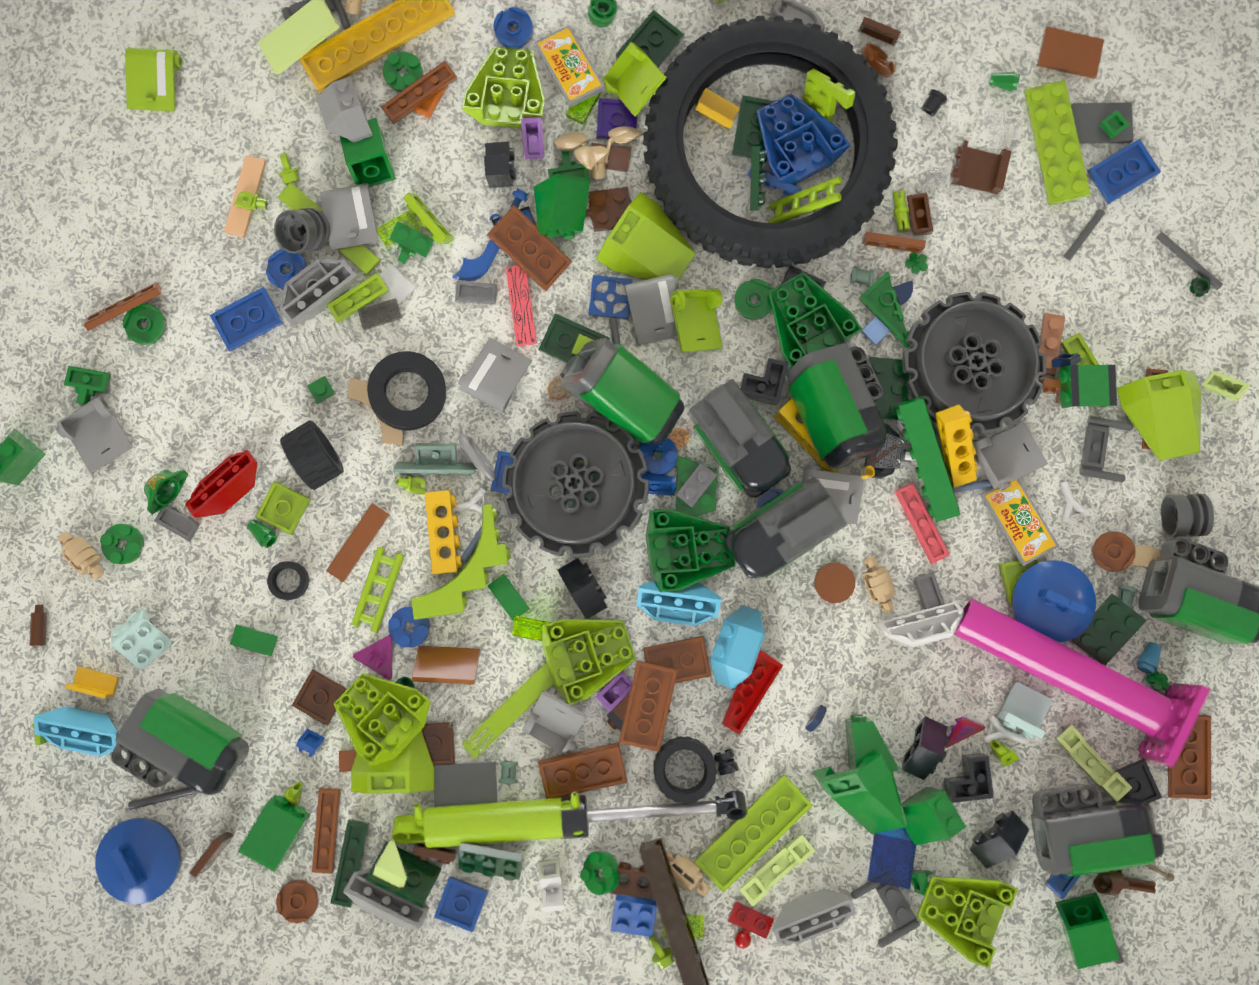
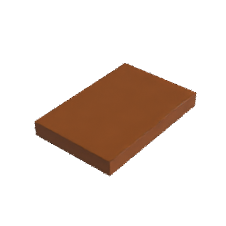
[1037,26,1104,79]
[643,636,711,683]
[412,645,480,685]

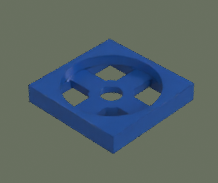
[588,275,633,320]

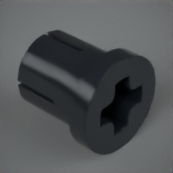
[921,89,948,117]

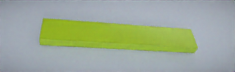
[277,182,381,276]
[462,662,554,759]

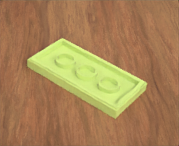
[258,0,340,75]

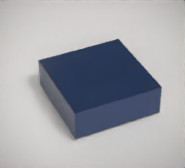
[1051,354,1081,367]

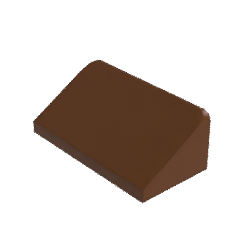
[591,143,631,172]
[907,192,933,235]

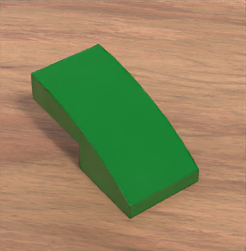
[488,574,530,621]
[230,624,278,656]

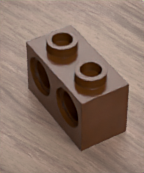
[611,862,653,899]

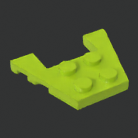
[802,69,855,136]

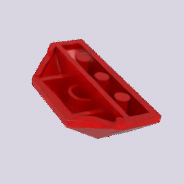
[185,449,258,518]

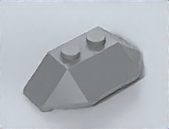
[316,76,373,143]
[279,259,357,326]
[343,868,429,930]
[772,889,856,944]

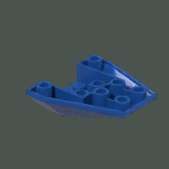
[757,93,850,184]

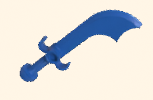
[452,188,528,281]

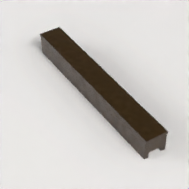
[639,838,710,985]

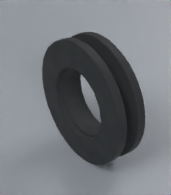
[367,351,446,431]

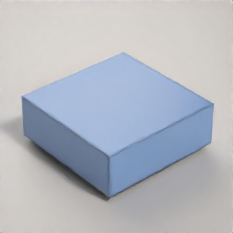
[862,317,890,345]

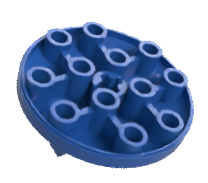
[1012,560,1096,643]
[95,818,181,904]

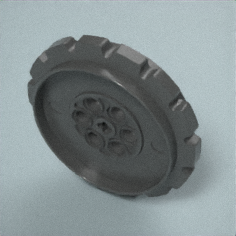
[902,292,1046,435]
[502,411,649,558]

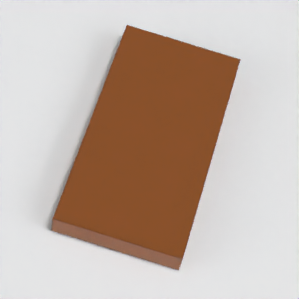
[486,205,572,291]
[619,660,678,752]
[1168,715,1211,799]
[538,742,628,799]

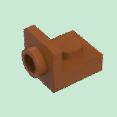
[1039,378,1061,404]

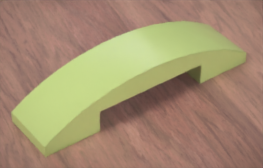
[1056,725,1132,802]
[739,834,815,906]

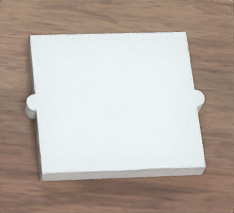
[378,264,416,311]

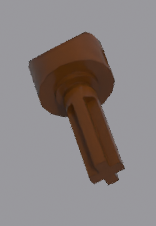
[1093,870,1156,896]

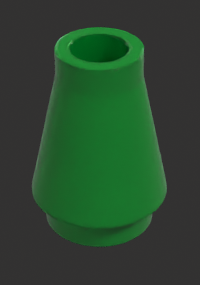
[989,72,1020,92]
[247,519,278,548]

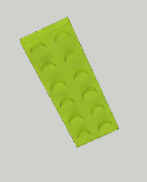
[1024,80,1090,205]
[694,774,813,893]

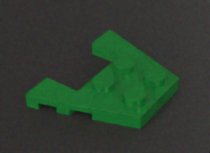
[654,451,717,517]

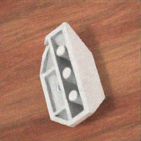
[878,601,964,648]

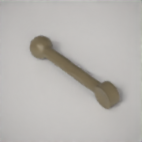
[1145,864,1174,882]

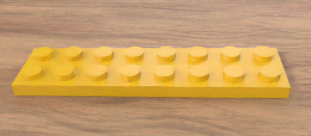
[299,0,455,93]

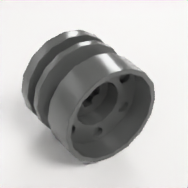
[274,208,330,254]
[1161,494,1214,538]

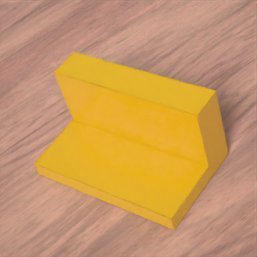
[694,88,740,129]
[65,667,120,699]

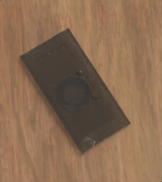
[357,298,403,330]

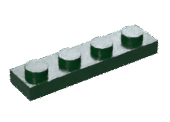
[330,819,370,908]

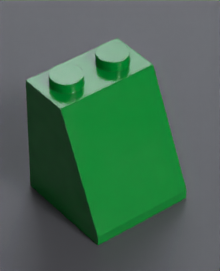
[340,118,396,187]
[533,174,590,239]
[0,428,46,485]
[845,714,898,771]
[902,787,967,845]
[237,795,311,872]
[1055,892,1120,970]

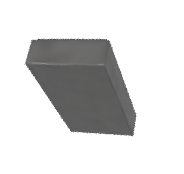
[455,281,497,305]
[154,505,201,542]
[913,572,945,610]

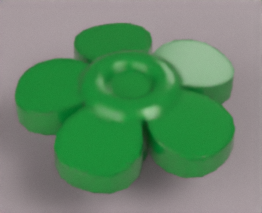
[905,252,928,274]
[1146,671,1169,691]

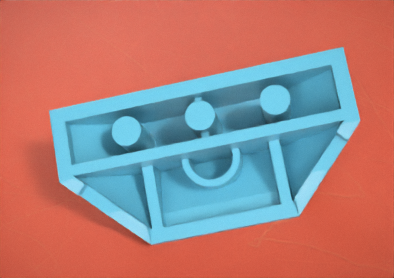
[636,581,721,626]
[710,605,765,689]
[34,706,118,757]

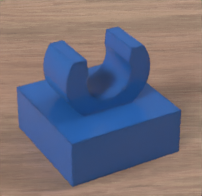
[296,728,325,757]

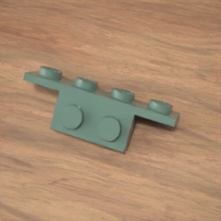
[393,443,477,476]

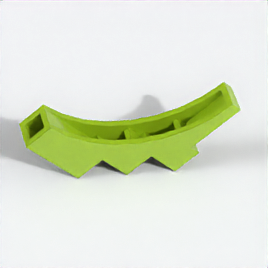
[411,504,511,620]

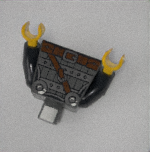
[861,423,913,479]

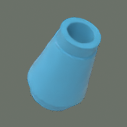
[1137,642,1162,674]

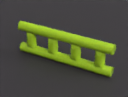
[768,176,842,223]
[351,547,405,633]

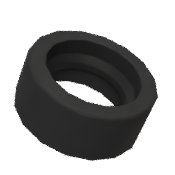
[267,561,310,600]

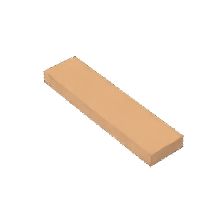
[224,155,267,237]

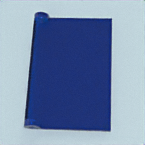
[867,828,916,890]

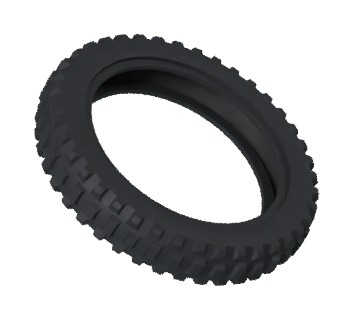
[643,15,898,268]

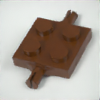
[585,186,632,232]

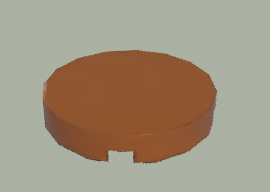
[861,43,895,78]
[1093,531,1136,572]
[814,563,855,603]
[276,880,319,923]

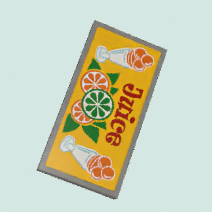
[534,25,605,108]
[980,479,1059,566]

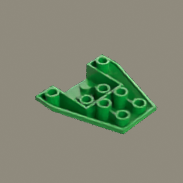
[768,272,862,369]
[645,509,735,593]
[812,753,907,834]

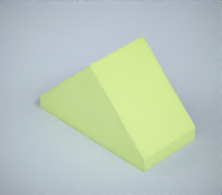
[373,840,407,888]

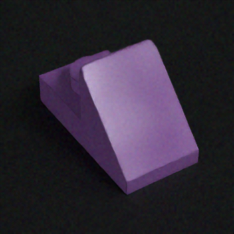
[521,117,544,159]
[595,672,632,712]

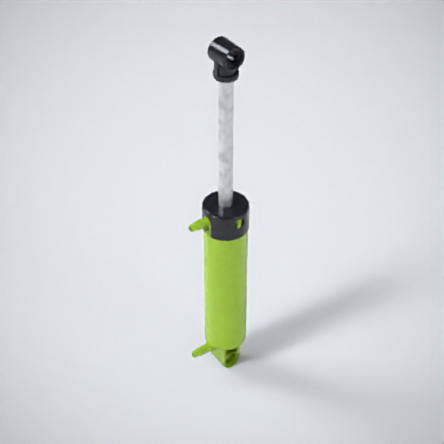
[392,790,747,848]

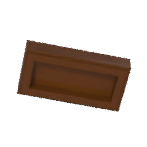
[859,16,901,46]

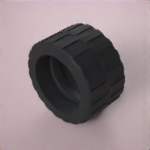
[280,420,344,490]
[653,736,717,804]

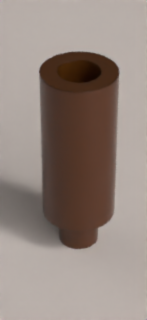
[29,605,47,646]

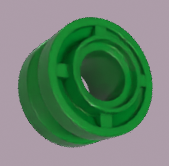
[588,0,617,27]

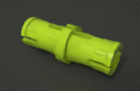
[892,190,911,233]

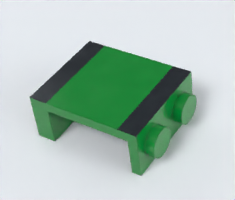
[1058,365,1117,408]

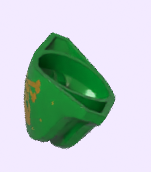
[144,470,188,515]

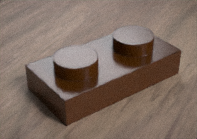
[412,843,457,864]

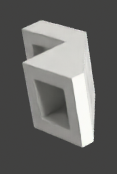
[538,859,565,912]

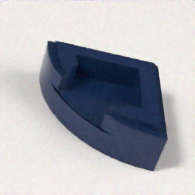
[893,280,913,306]
[805,705,827,732]

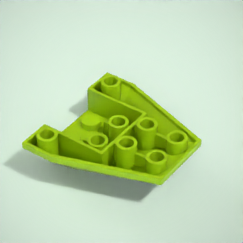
[462,46,545,129]
[596,192,696,280]
[1117,370,1201,461]
[542,619,636,705]
[334,673,431,766]
[351,730,435,794]
[917,876,1018,969]

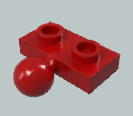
[727,901,774,949]

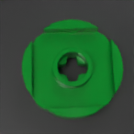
[382,52,423,92]
[734,279,772,320]
[123,304,166,345]
[100,524,144,565]
[580,851,620,895]

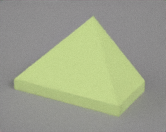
[1201,370,1250,402]

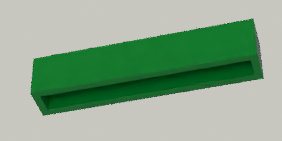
[896,396,960,522]

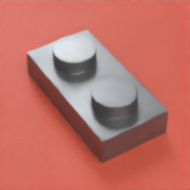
[676,463,717,508]

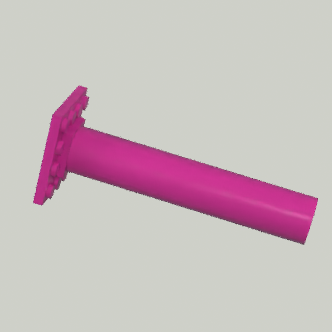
[954,598,1211,767]

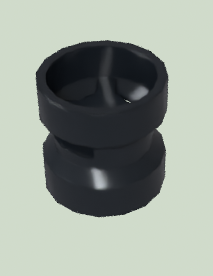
[713,749,739,776]

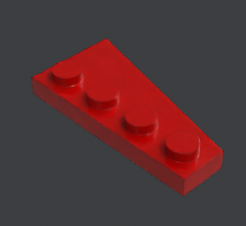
[722,650,783,735]

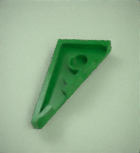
[858,271,910,349]

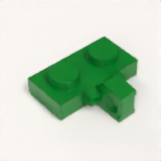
[548,151,590,178]
[389,221,434,264]
[64,366,111,405]

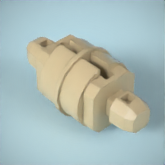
[58,532,104,579]
[862,556,896,613]
[666,850,710,896]

